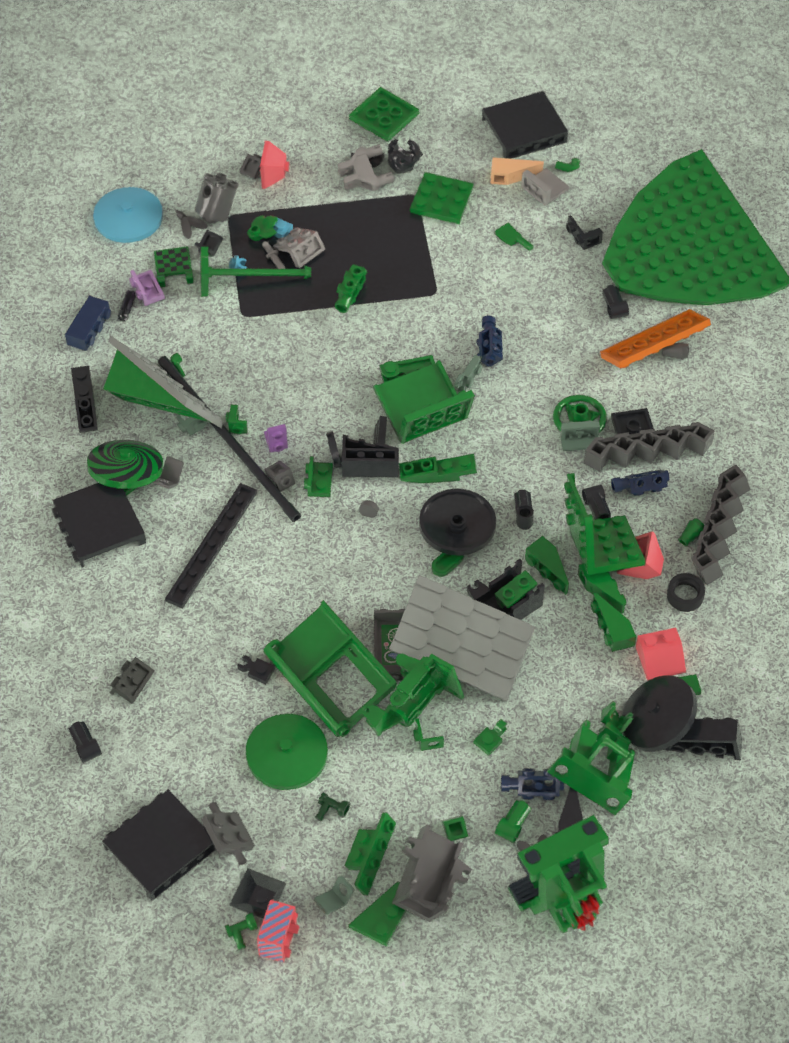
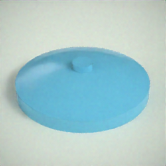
[93,187,163,243]

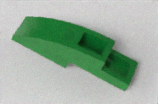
[399,453,477,483]

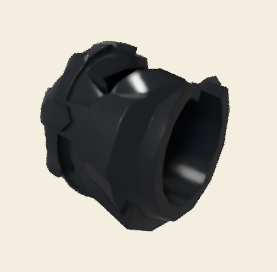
[388,139,423,174]

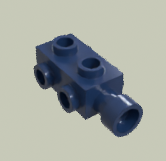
[476,315,503,367]
[611,469,670,496]
[501,768,564,800]

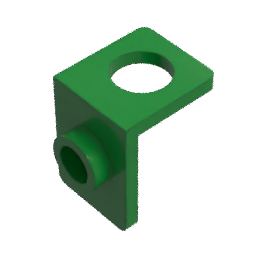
[413,718,444,751]

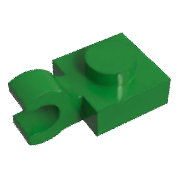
[473,719,507,756]

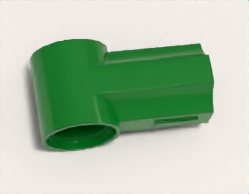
[495,800,532,843]

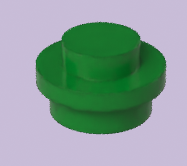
[381,361,400,379]

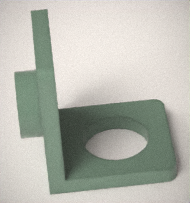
[314,875,355,915]

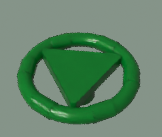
[553,394,607,433]

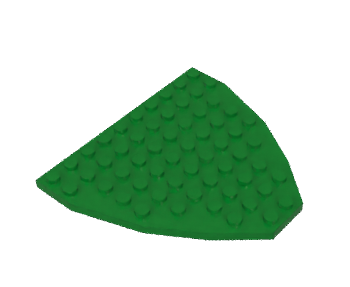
[602,149,789,305]

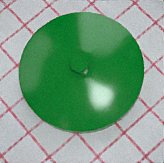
[246,714,328,790]

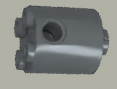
[195,173,238,223]

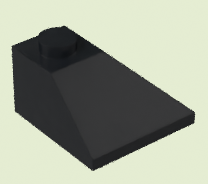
[229,868,286,919]

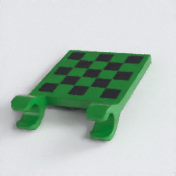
[154,246,194,288]

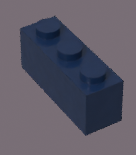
[65,295,111,351]

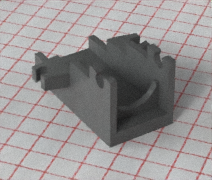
[392,824,472,922]

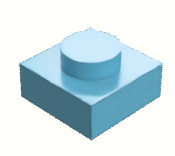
[273,218,293,238]

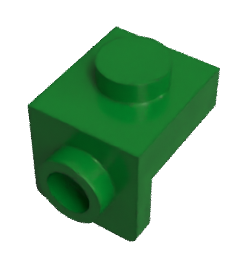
[226,404,248,435]

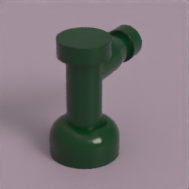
[315,792,351,822]

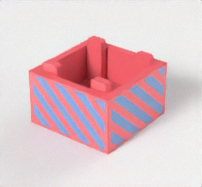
[257,900,299,962]

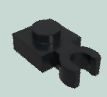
[237,655,275,685]

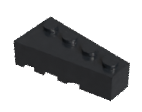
[664,717,742,761]

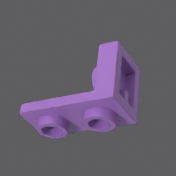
[264,424,288,452]

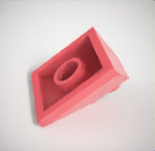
[260,140,290,189]
[616,531,664,579]

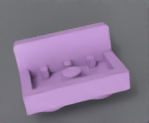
[129,270,165,306]

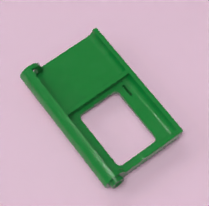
[263,600,397,737]

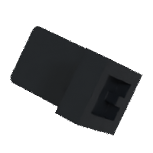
[566,215,603,250]

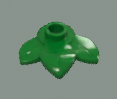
[247,215,278,241]

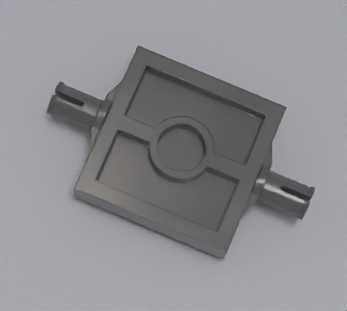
[201,802,255,865]

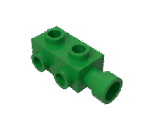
[335,264,367,313]

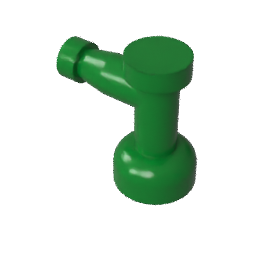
[224,913,258,950]

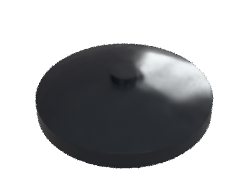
[419,489,496,556]
[622,675,697,752]

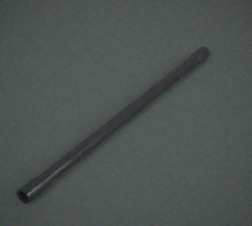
[158,356,301,522]

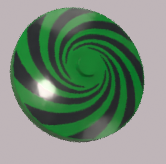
[87,440,163,489]

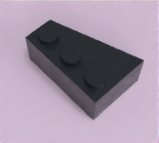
[342,434,399,477]

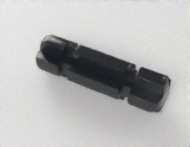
[118,290,135,321]

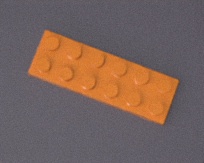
[600,309,711,369]

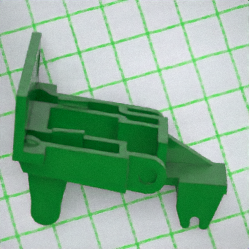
[362,653,464,736]
[547,701,635,815]

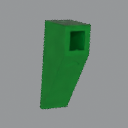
[525,535,569,595]
[577,563,627,614]
[590,593,636,652]

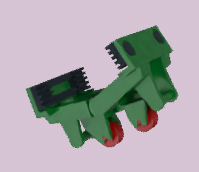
[508,815,609,933]

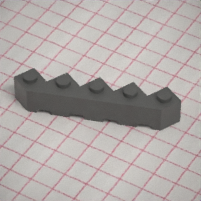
[584,422,715,472]
[692,465,751,585]

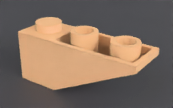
[491,157,544,185]

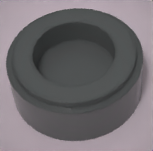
[359,500,379,518]

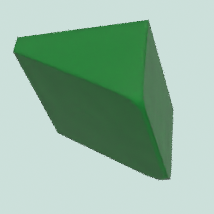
[441,815,468,841]

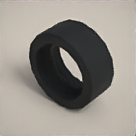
[667,573,705,612]

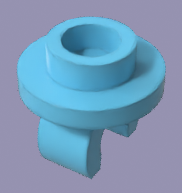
[229,255,246,269]

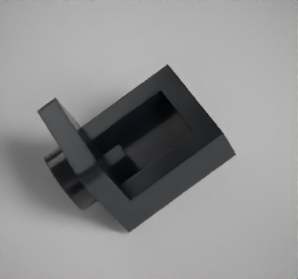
[194,230,223,256]

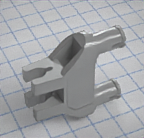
[338,144,394,191]

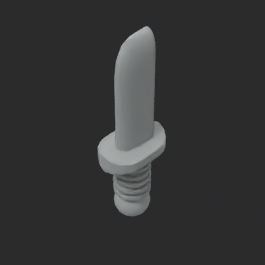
[262,241,285,269]

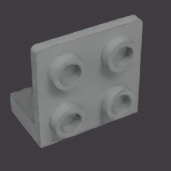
[521,169,569,206]
[273,228,325,268]

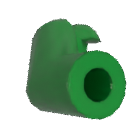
[555,157,580,172]

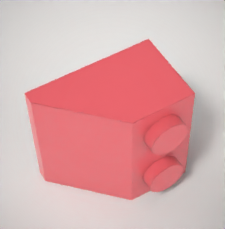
[636,628,686,681]

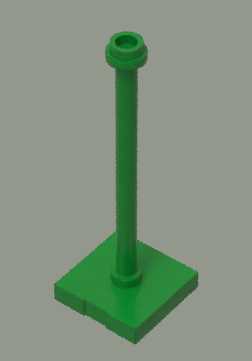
[200,247,311,297]

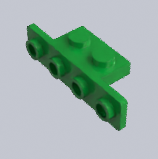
[344,812,396,896]

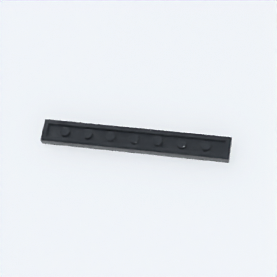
[165,483,257,609]

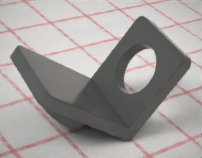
[153,456,184,489]

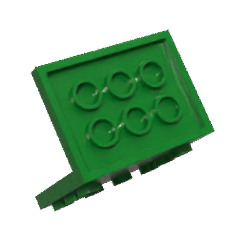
[373,360,475,444]
[564,473,645,575]

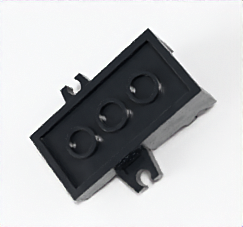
[467,559,545,620]

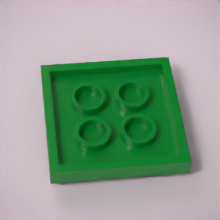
[349,87,419,142]
[410,172,474,224]

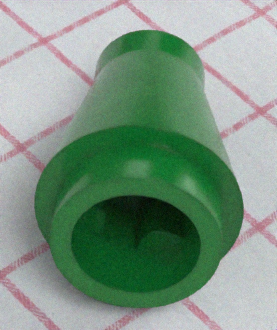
[678,518,705,547]

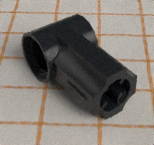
[602,285,629,319]
[582,484,611,520]
[514,489,534,530]
[68,721,102,763]

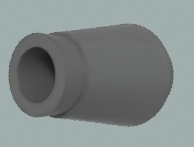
[662,342,689,360]

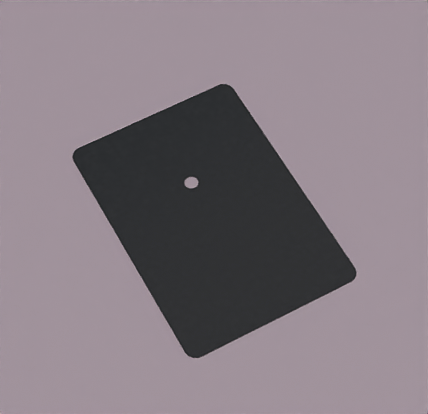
[228,194,437,317]

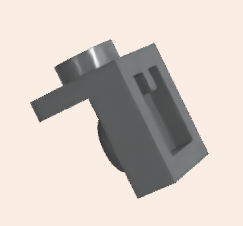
[239,154,262,180]
[264,461,295,492]

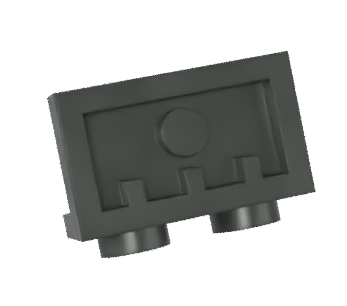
[109,657,155,704]

